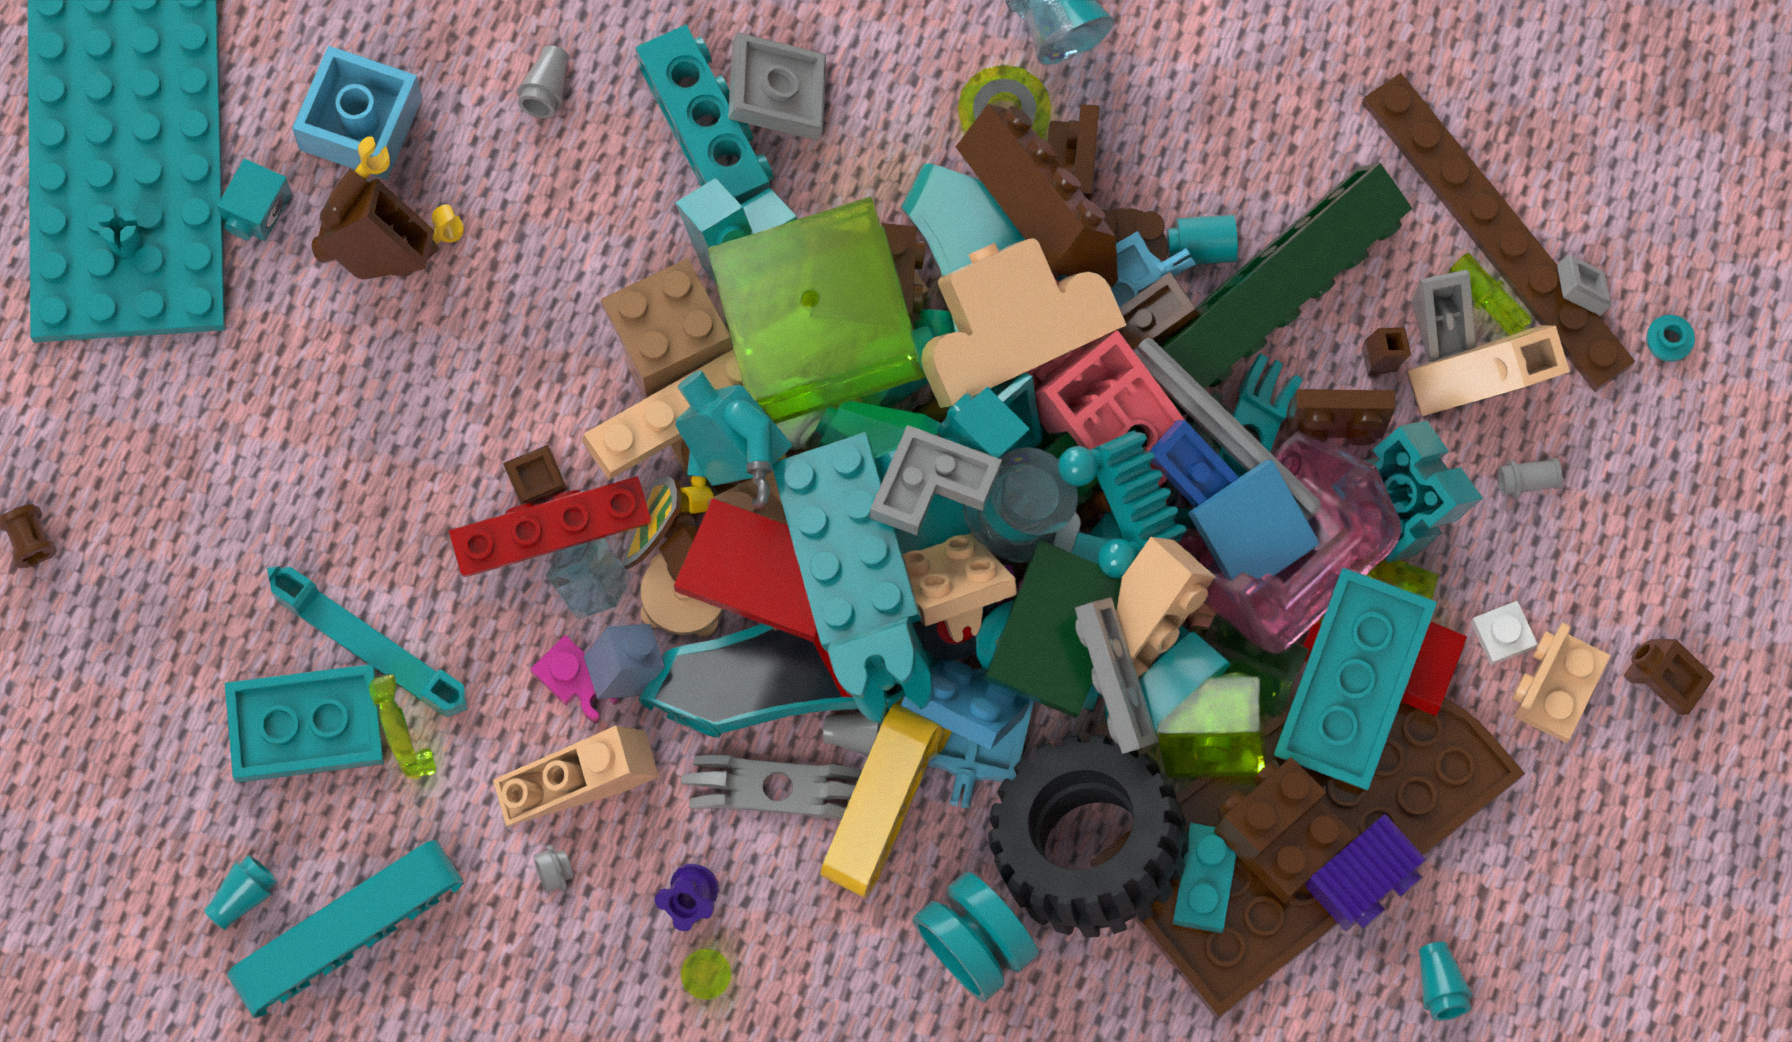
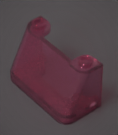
[1177,431,1401,654]

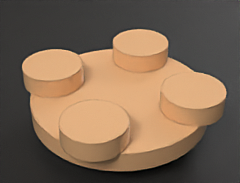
[641,553,723,637]

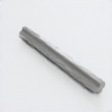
[1133,338,1321,521]

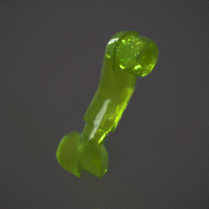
[369,674,436,780]

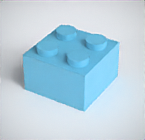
[292,46,423,180]

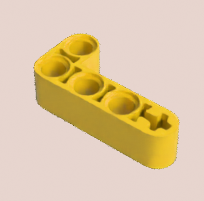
[820,698,952,898]

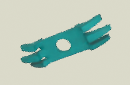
[1218,353,1303,478]

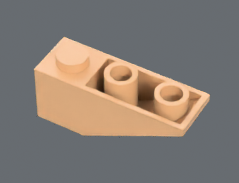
[1406,325,1570,416]
[1116,537,1216,680]
[493,725,659,826]

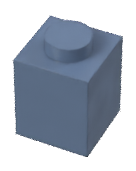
[584,624,665,699]

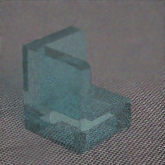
[546,538,630,619]

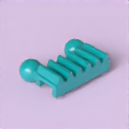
[1058,430,1186,579]

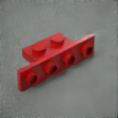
[448,476,651,577]

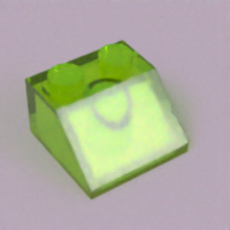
[1157,673,1266,778]

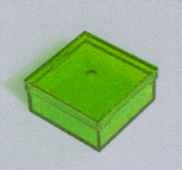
[707,196,926,424]

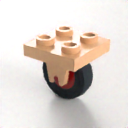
[903,533,1017,661]

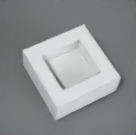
[1471,601,1538,666]

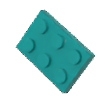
[224,664,385,783]

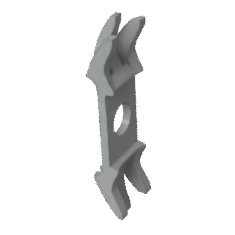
[681,755,862,820]

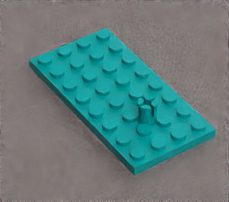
[28,0,226,343]

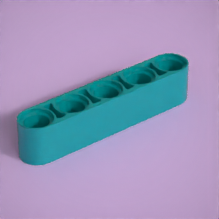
[227,840,464,1018]

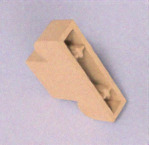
[921,238,1126,408]

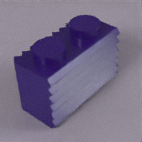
[1306,814,1426,932]

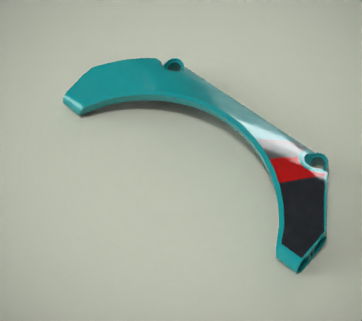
[638,163,1048,738]

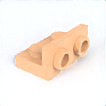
[1512,622,1611,743]

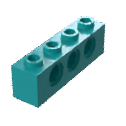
[635,24,774,205]

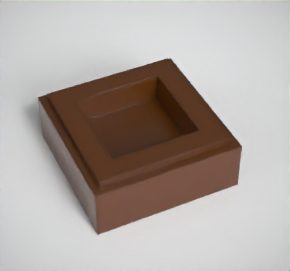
[503,445,567,505]

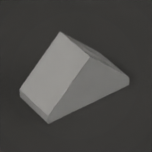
[1411,270,1476,363]

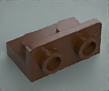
[1047,104,1100,201]

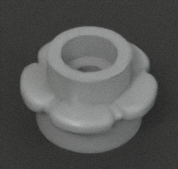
[533,844,573,893]

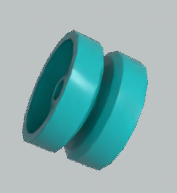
[912,871,1039,1002]

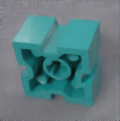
[1333,420,1483,563]

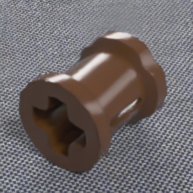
[0,504,57,568]

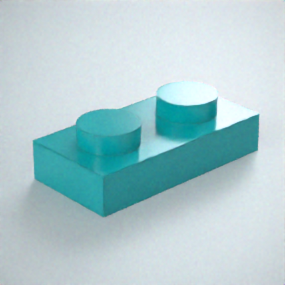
[1172,823,1236,933]

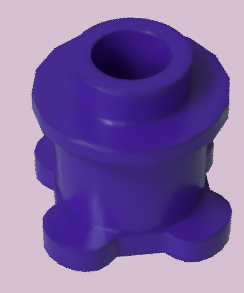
[655,864,720,931]

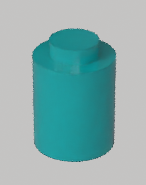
[1166,215,1238,265]

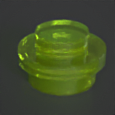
[681,949,731,1000]

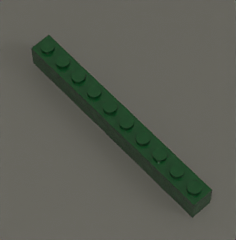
[1020,163,1413,509]

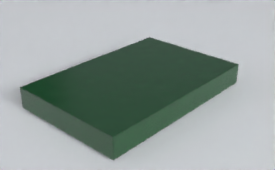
[983,540,1122,718]

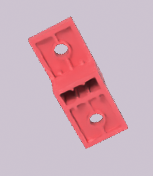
[1026,275,1185,486]

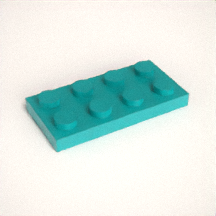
[1273,568,1437,790]

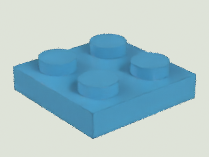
[901,659,1030,750]

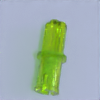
[1447,253,1532,335]

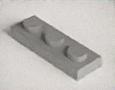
[1075,597,1159,754]

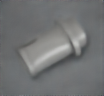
[1497,458,1563,498]

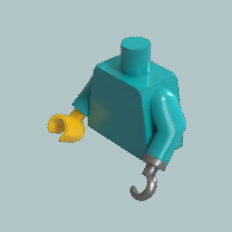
[675,370,793,514]

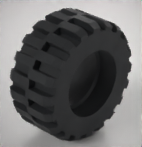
[988,734,1189,937]

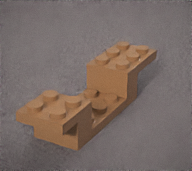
[601,258,788,631]

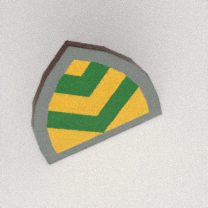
[621,476,695,569]

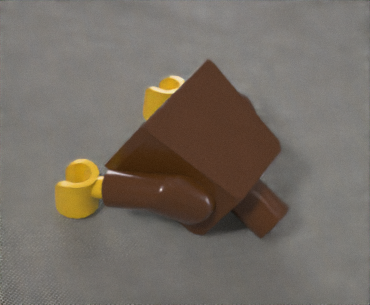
[311,136,464,280]

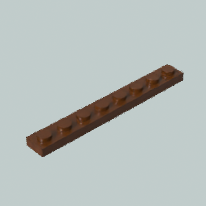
[1362,73,1635,392]

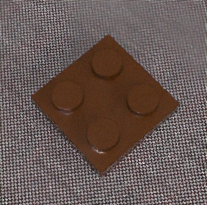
[1286,389,1395,446]

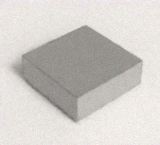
[1557,255,1611,316]

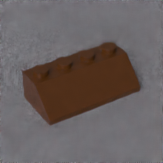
[956,103,1118,288]

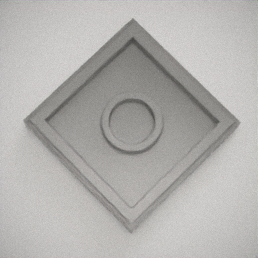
[728,32,826,140]

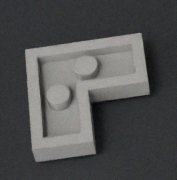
[870,425,1002,536]

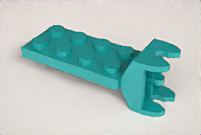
[772,432,933,723]

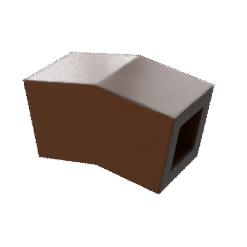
[1362,327,1411,376]

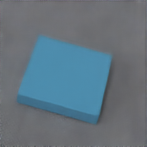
[1188,460,1320,597]

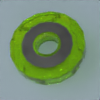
[957,65,1052,139]

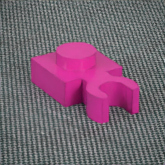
[530,635,619,723]

